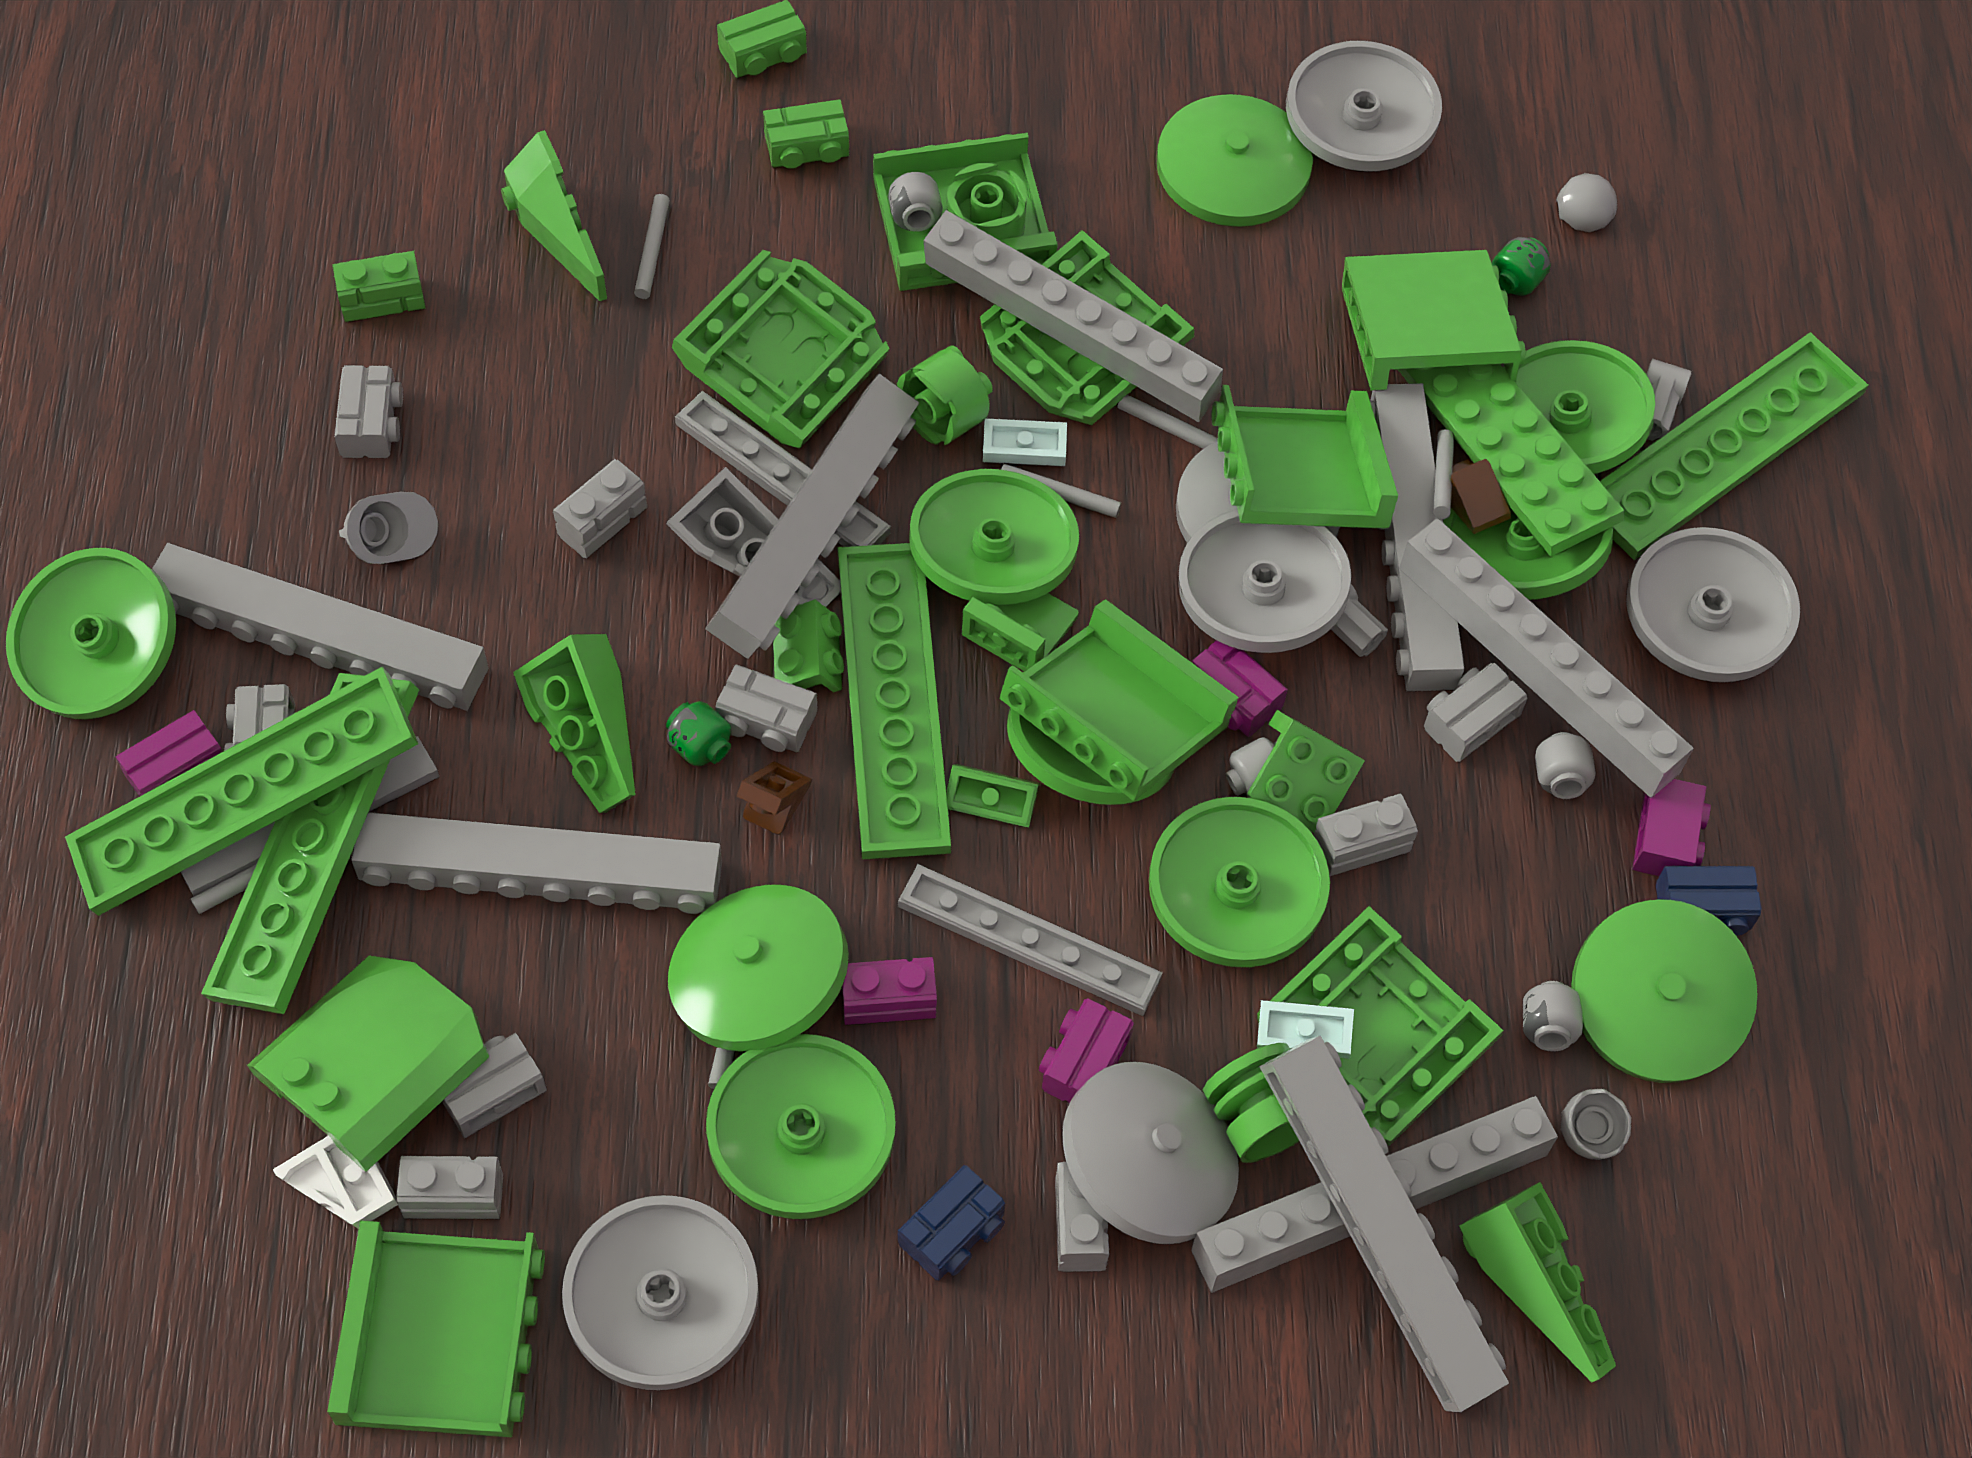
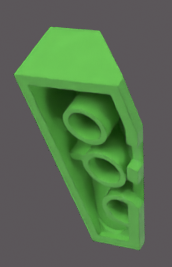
[1459,1182,1616,1383]

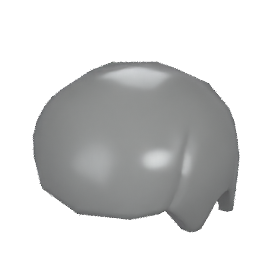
[1556,173,1617,232]
[1560,1089,1631,1160]

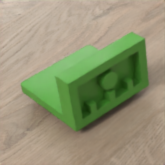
[962,593,1078,672]
[1248,710,1365,833]

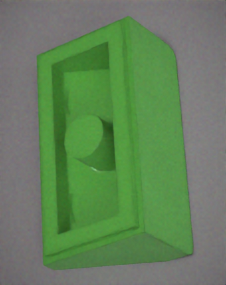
[946,764,1040,828]

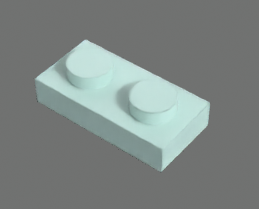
[983,418,1067,466]
[1257,1000,1354,1059]

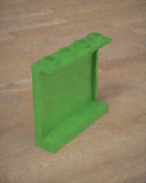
[873,133,1057,291]
[1342,250,1526,390]
[1211,385,1398,528]
[999,599,1239,801]
[327,1221,545,1437]

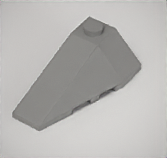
[666,467,841,607]

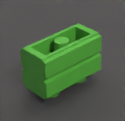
[717,0,807,78]
[763,99,849,168]
[333,251,426,322]

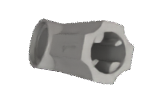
[1646,358,1692,441]
[1331,584,1388,657]

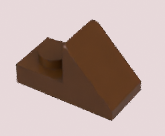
[1451,459,1511,534]
[736,761,813,834]

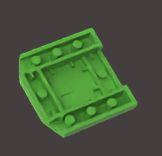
[980,230,1194,425]
[672,250,890,448]
[1257,906,1503,1146]
[247,956,489,1172]

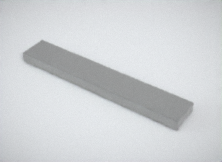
[675,391,890,547]
[181,736,439,896]
[898,864,1163,1016]

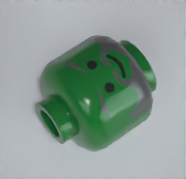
[1492,237,1551,296]
[666,701,732,767]

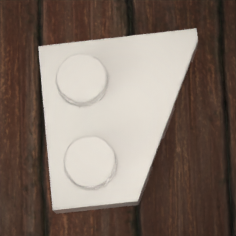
[273,1136,398,1229]

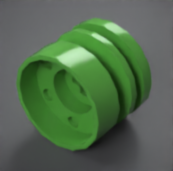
[1202,1042,1299,1163]

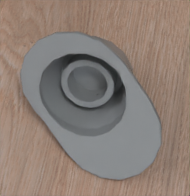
[339,492,438,564]

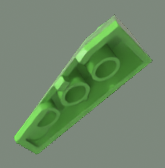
[501,130,607,301]
[513,634,635,813]

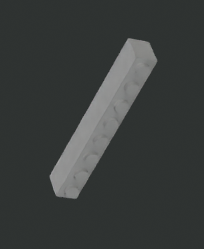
[923,210,1223,422]
[705,374,919,659]
[1370,383,1464,691]
[1399,518,1694,798]
[152,543,489,711]
[352,813,722,914]
[1259,1035,1509,1412]
[1191,1096,1558,1293]

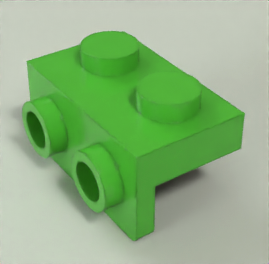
[773,599,844,692]

